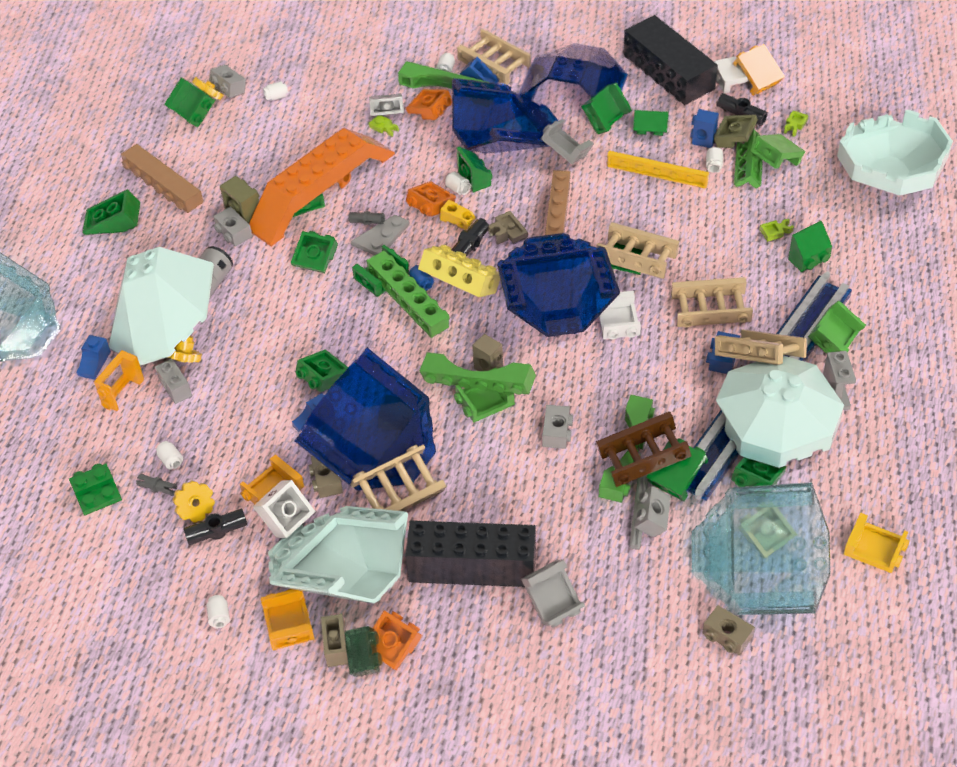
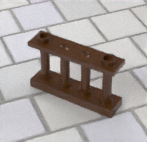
[596,411,691,487]

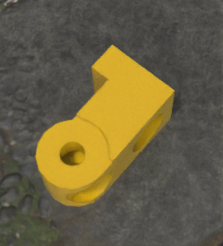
[440,200,475,230]

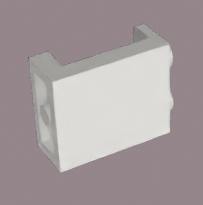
[714,56,749,93]
[596,291,641,339]

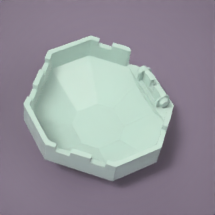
[837,110,953,196]
[716,356,844,468]

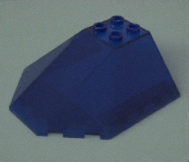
[516,43,628,103]
[452,78,563,153]
[497,233,620,337]
[294,347,436,491]

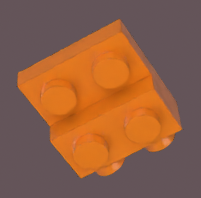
[406,89,453,120]
[406,181,456,217]
[360,610,423,671]

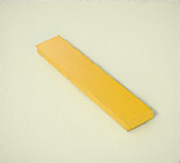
[607,151,709,188]

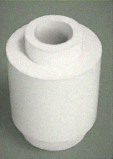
[436,53,455,73]
[263,81,288,101]
[706,147,723,173]
[445,172,471,195]
[156,441,183,470]
[206,595,230,628]

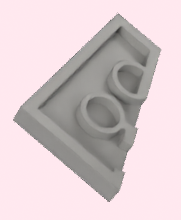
[351,215,410,256]

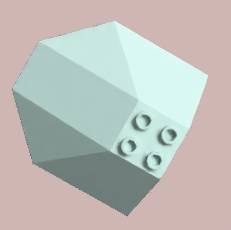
[109,247,214,366]
[268,506,408,604]

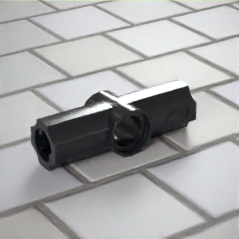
[717,93,768,125]
[451,218,489,257]
[183,508,248,545]

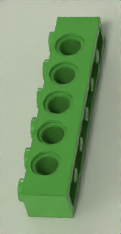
[366,251,450,338]

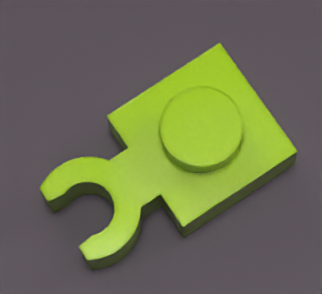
[784,110,809,137]
[369,115,399,137]
[759,219,794,242]

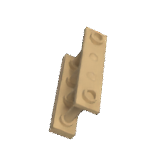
[457,28,531,86]
[595,222,680,279]
[671,277,753,328]
[715,330,807,365]
[350,444,447,511]

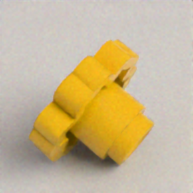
[192,77,224,100]
[169,335,202,363]
[172,480,215,523]

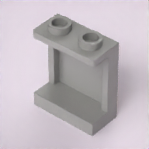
[541,119,594,164]
[823,351,856,410]
[521,559,585,627]

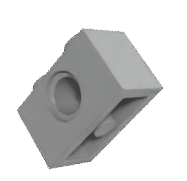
[209,64,246,98]
[369,93,404,116]
[213,207,252,247]
[155,359,192,404]
[542,405,573,449]
[635,486,671,537]

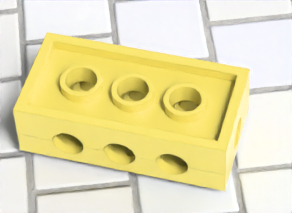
[418,245,502,297]

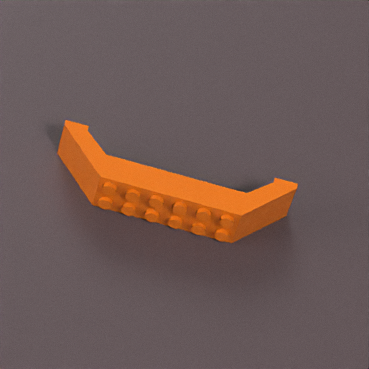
[249,127,395,246]

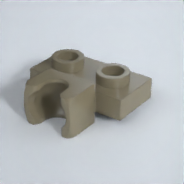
[488,211,528,245]

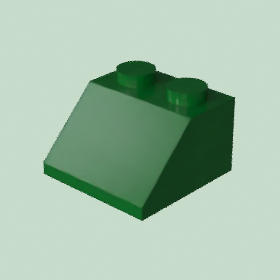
[633,110,669,136]
[456,146,493,193]
[788,221,832,273]

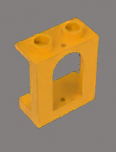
[94,350,144,411]

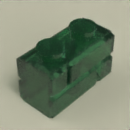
[344,626,382,677]

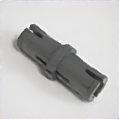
[349,211,385,225]
[136,474,177,496]

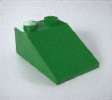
[82,189,141,235]

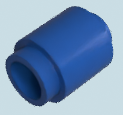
[409,265,434,291]

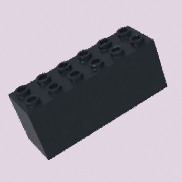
[623,15,718,105]
[405,520,536,587]

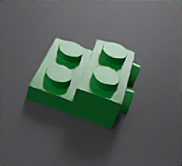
[290,231,338,274]
[295,349,351,392]
[731,457,787,497]
[69,463,122,516]

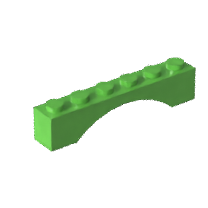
[398,61,496,108]
[419,352,536,395]
[599,395,656,503]

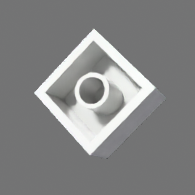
[253,480,316,538]

